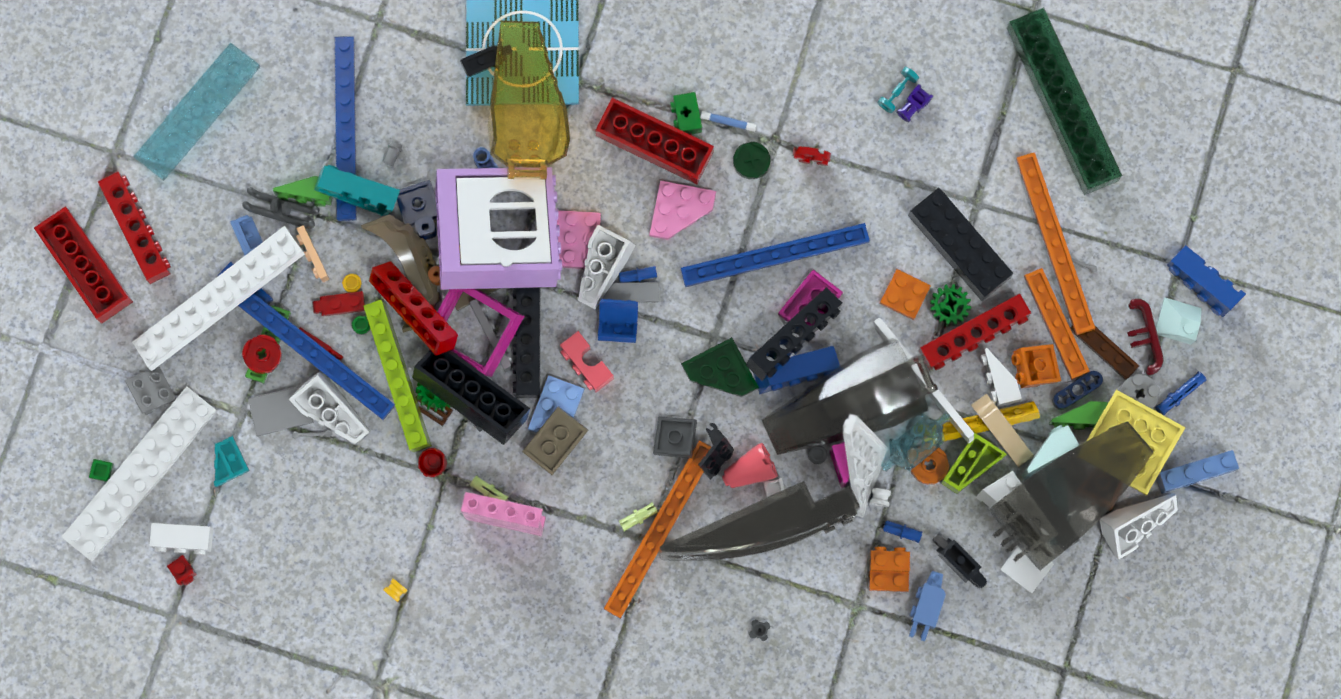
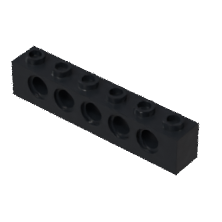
[513,287,540,398]
[746,287,843,381]

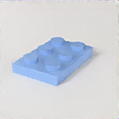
[528,375,585,433]

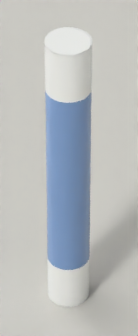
[700,111,757,132]

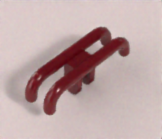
[1127,299,1164,375]

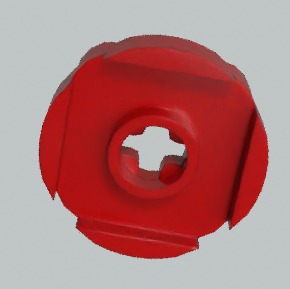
[793,146,831,166]
[242,335,282,374]

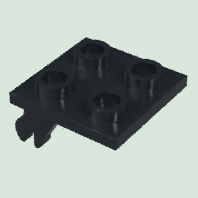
[698,423,734,480]

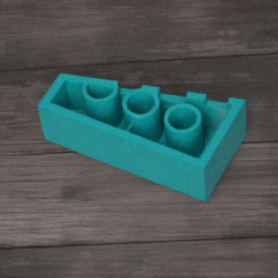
[314,165,400,216]

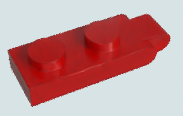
[312,291,365,316]

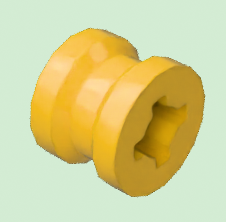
[383,578,408,602]

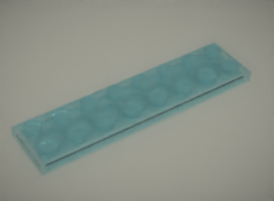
[133,43,260,181]

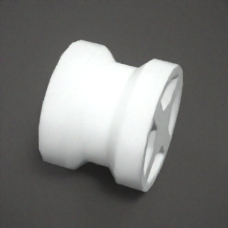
[870,488,891,507]

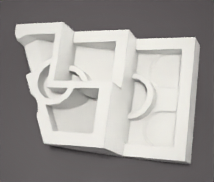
[1000,539,1054,594]

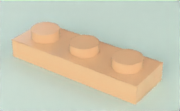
[296,225,330,282]

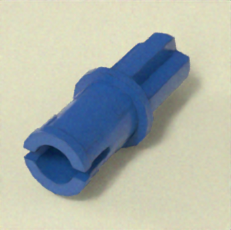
[619,266,658,283]
[883,521,923,543]

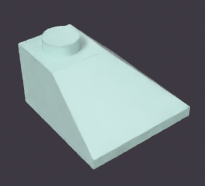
[1156,298,1202,345]

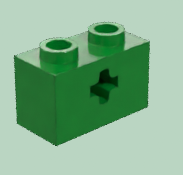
[670,92,702,135]

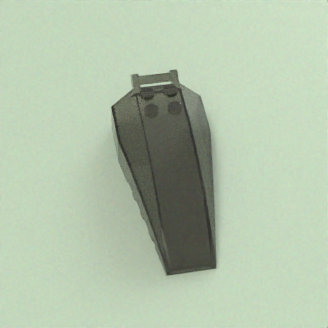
[761,338,938,455]

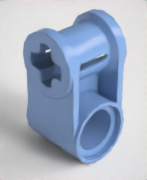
[473,147,498,168]

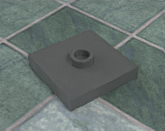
[653,416,697,458]

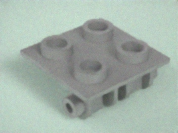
[125,367,176,415]

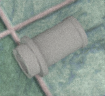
[382,141,403,166]

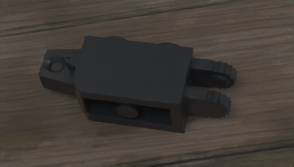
[932,534,987,589]

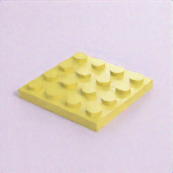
[1078,390,1186,496]

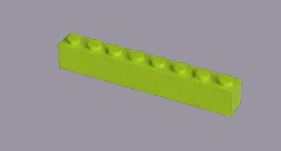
[364,299,432,452]

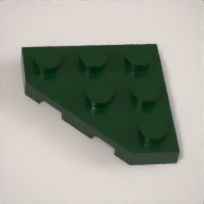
[681,337,759,397]

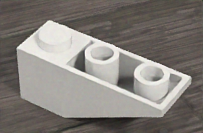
[980,348,1022,407]

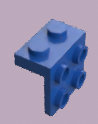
[598,299,638,343]

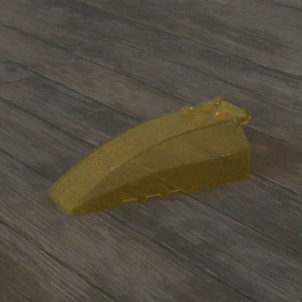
[487,21,570,180]

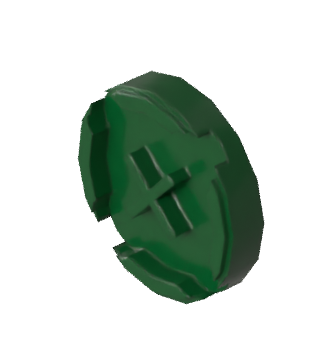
[733,142,771,179]

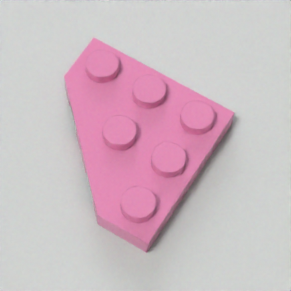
[650,181,716,240]

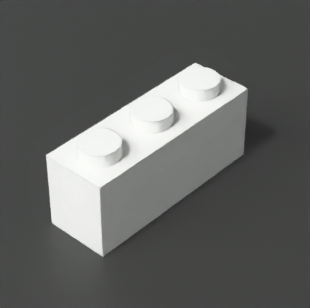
[149,523,213,555]

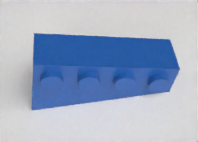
[1167,246,1246,318]
[753,346,841,394]

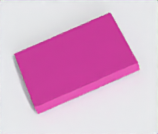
[778,270,843,326]

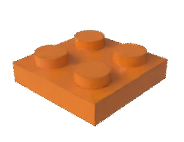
[880,269,931,320]

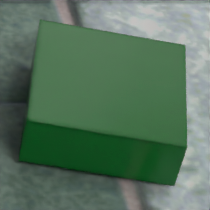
[89,459,114,482]

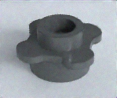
[749,620,770,641]

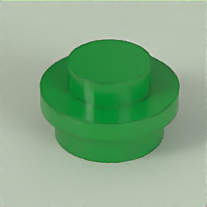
[352,315,371,335]

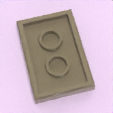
[522,406,588,475]

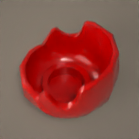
[418,448,447,477]

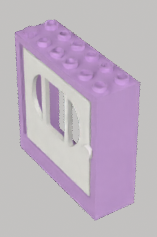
[435,167,562,290]

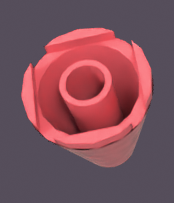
[722,443,778,488]

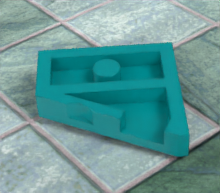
[214,436,250,487]

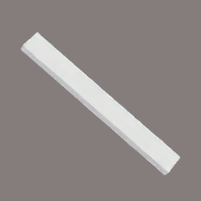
[874,318,974,444]

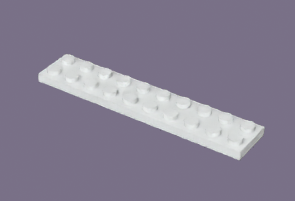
[132,226,305,371]
[62,386,217,562]

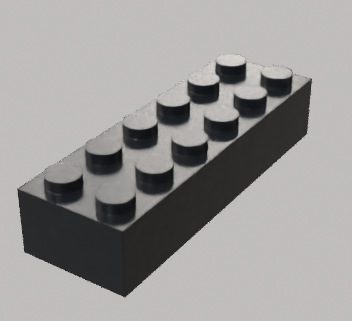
[908,187,1014,301]
[412,350,530,445]

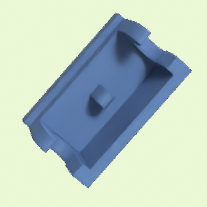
[230,215,263,255]

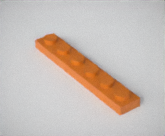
[1024,268,1090,380]

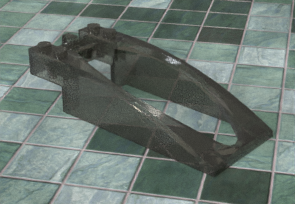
[659,481,860,561]

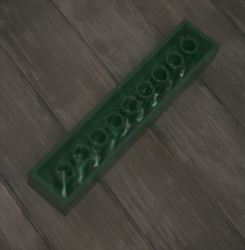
[1007,8,1122,195]

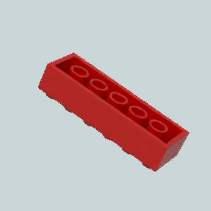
[595,98,714,185]
[34,206,133,324]

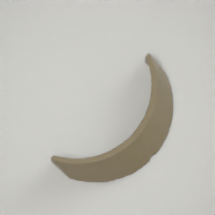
[361,215,440,333]

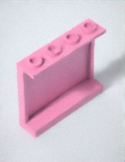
[461,492,546,536]

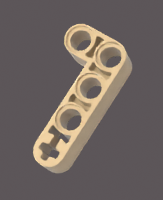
[971,394,1034,468]

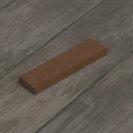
[1070,325,1139,380]

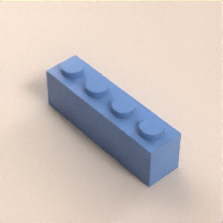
[1156,450,1239,494]

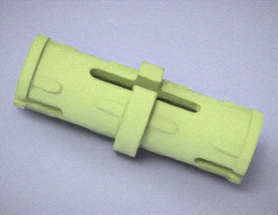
[470,475,509,501]
[619,502,658,532]

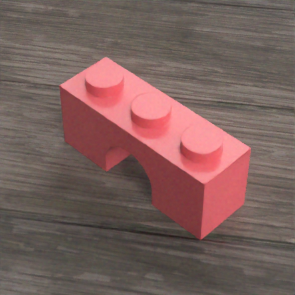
[560,331,614,392]

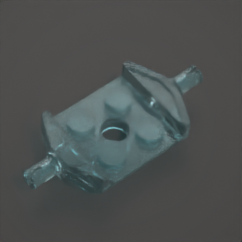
[881,412,951,472]

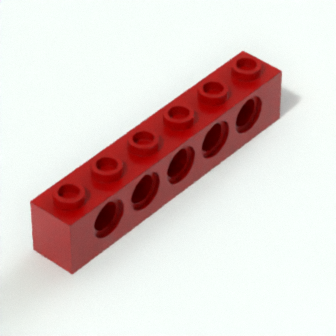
[97,172,171,284]
[369,261,458,355]
[918,293,1031,371]

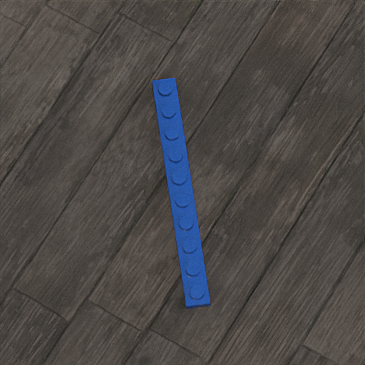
[335,36,357,221]
[681,223,870,287]
[238,293,395,420]

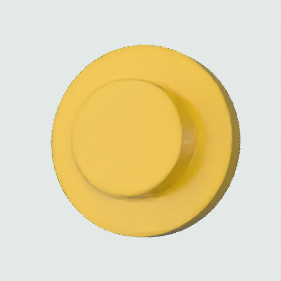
[342,274,362,293]

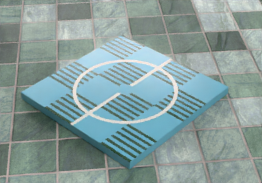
[466,0,579,106]

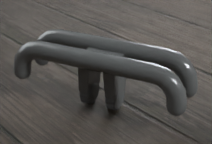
[242,187,320,229]

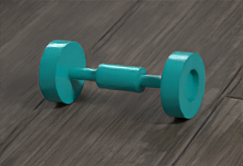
[877,67,919,113]

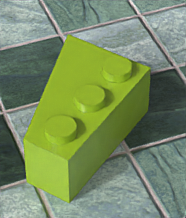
[941,433,1007,494]

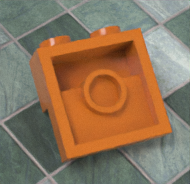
[1011,344,1061,389]
[869,547,910,592]

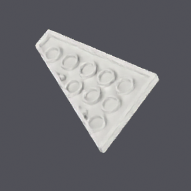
[843,414,889,518]

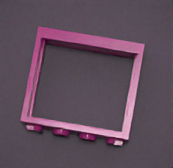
[438,289,525,377]

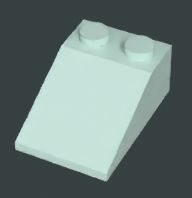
[1022,425,1080,478]

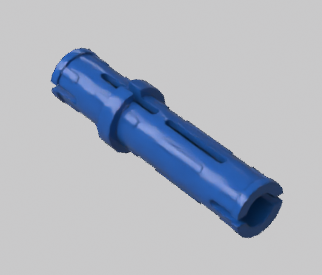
[1155,371,1207,415]

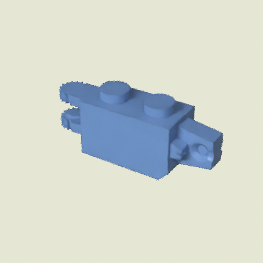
[909,571,946,642]

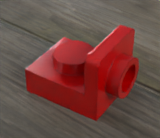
[167,555,197,586]

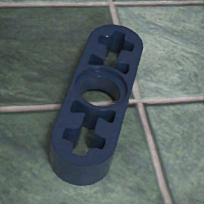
[1052,371,1103,410]

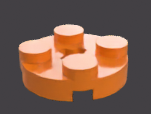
[910,446,949,485]

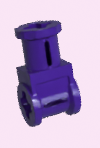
[896,84,934,123]

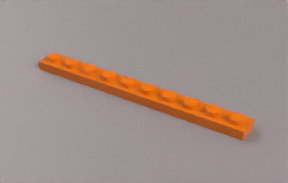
[1016,152,1095,335]
[604,440,711,619]

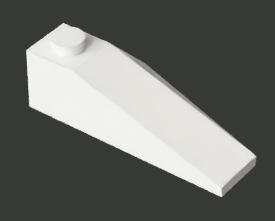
[578,225,636,309]
[289,370,370,444]
[1100,493,1178,560]

